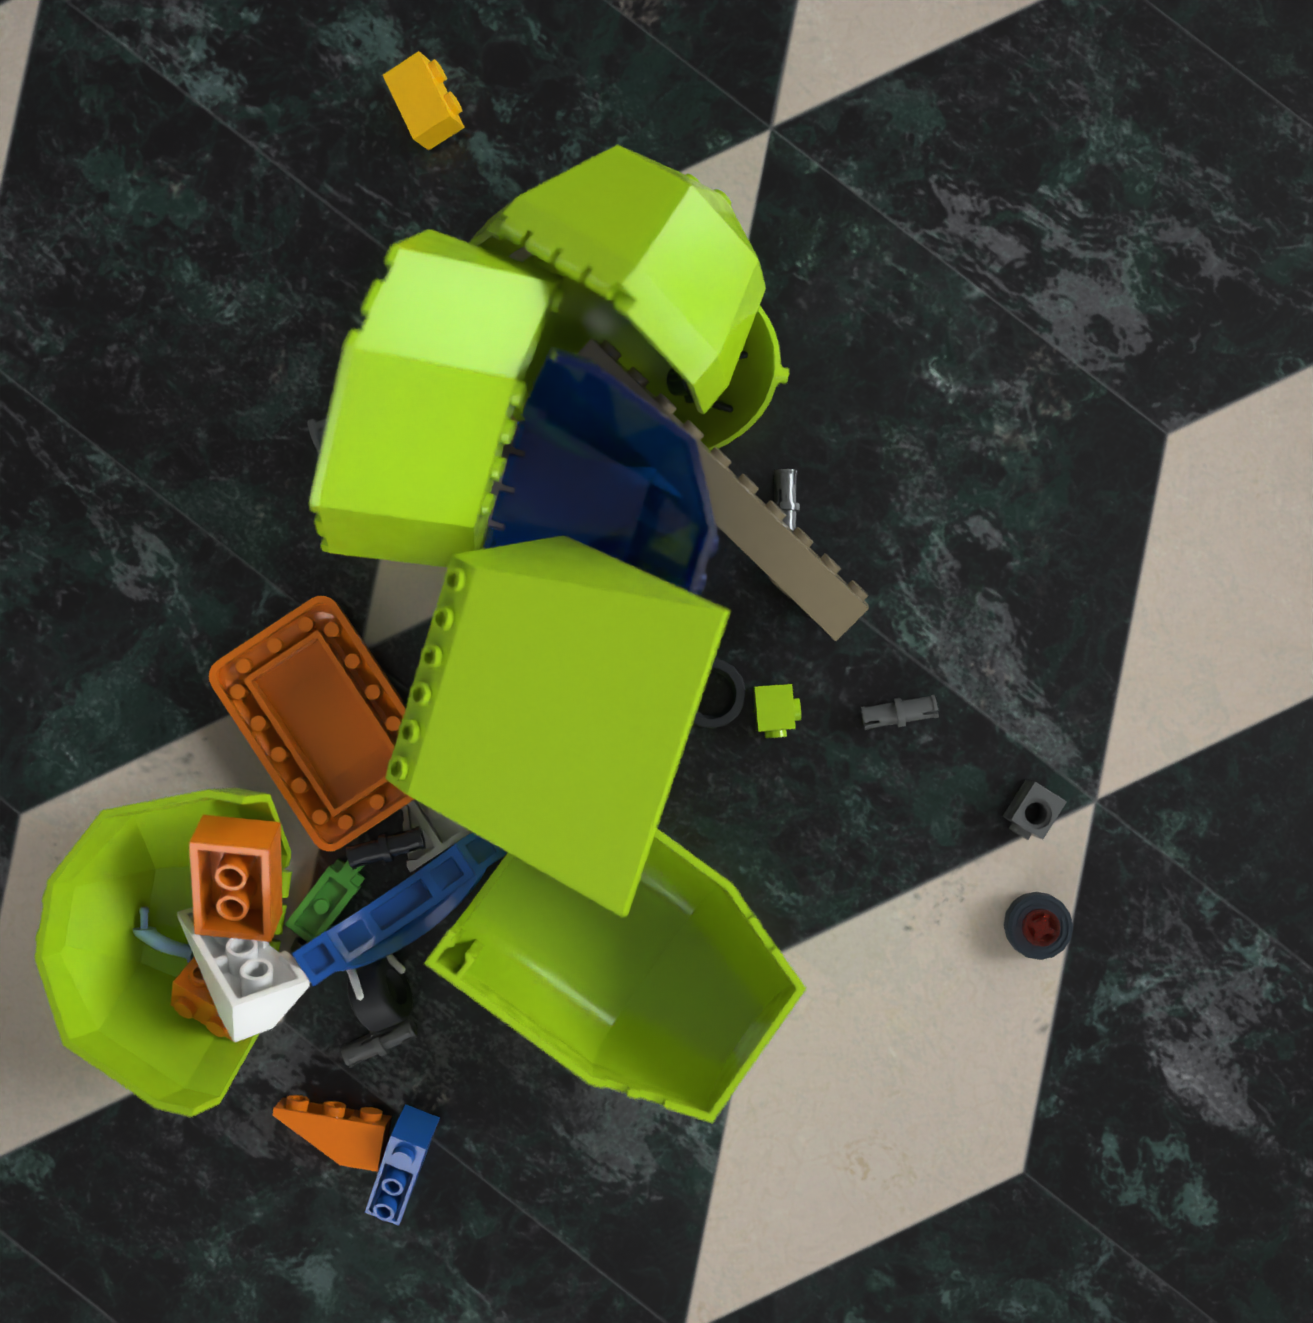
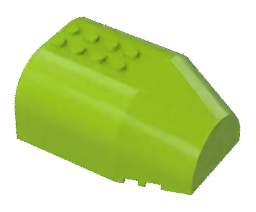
[425,829,807,1123]

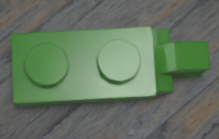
[284,858,365,943]

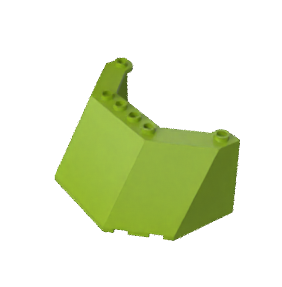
[310,229,567,568]

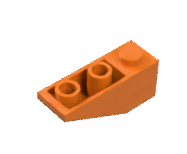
[272,1095,392,1172]

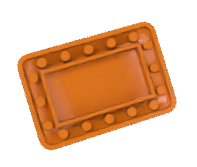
[209,596,415,851]

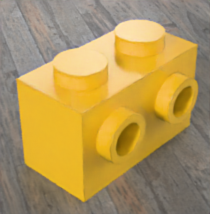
[383,51,465,151]

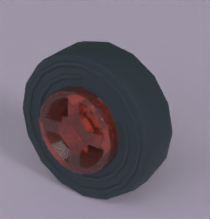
[1004,892,1073,960]

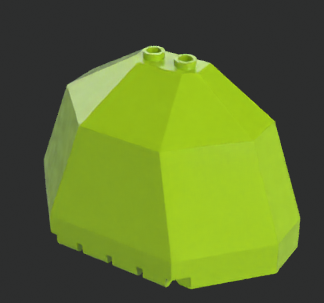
[468,145,766,414]
[34,788,292,1117]

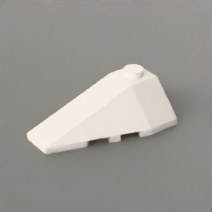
[177,907,309,1042]

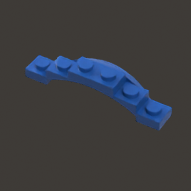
[292,832,507,987]

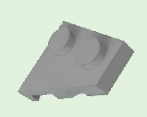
[401,799,472,872]

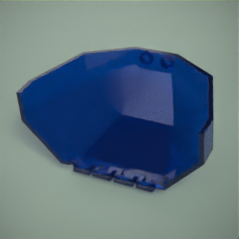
[482,347,719,595]

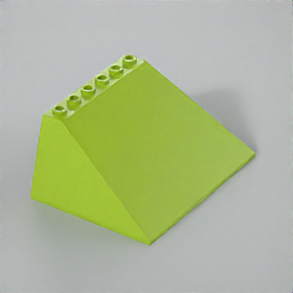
[385,536,730,916]

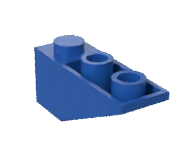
[365,1104,440,1226]

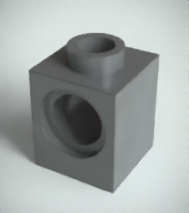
[1002,780,1067,840]

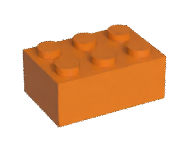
[189,814,282,942]

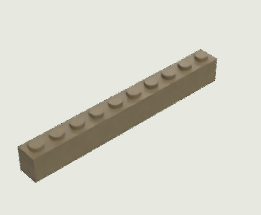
[560,338,869,641]

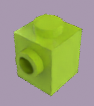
[752,684,801,738]

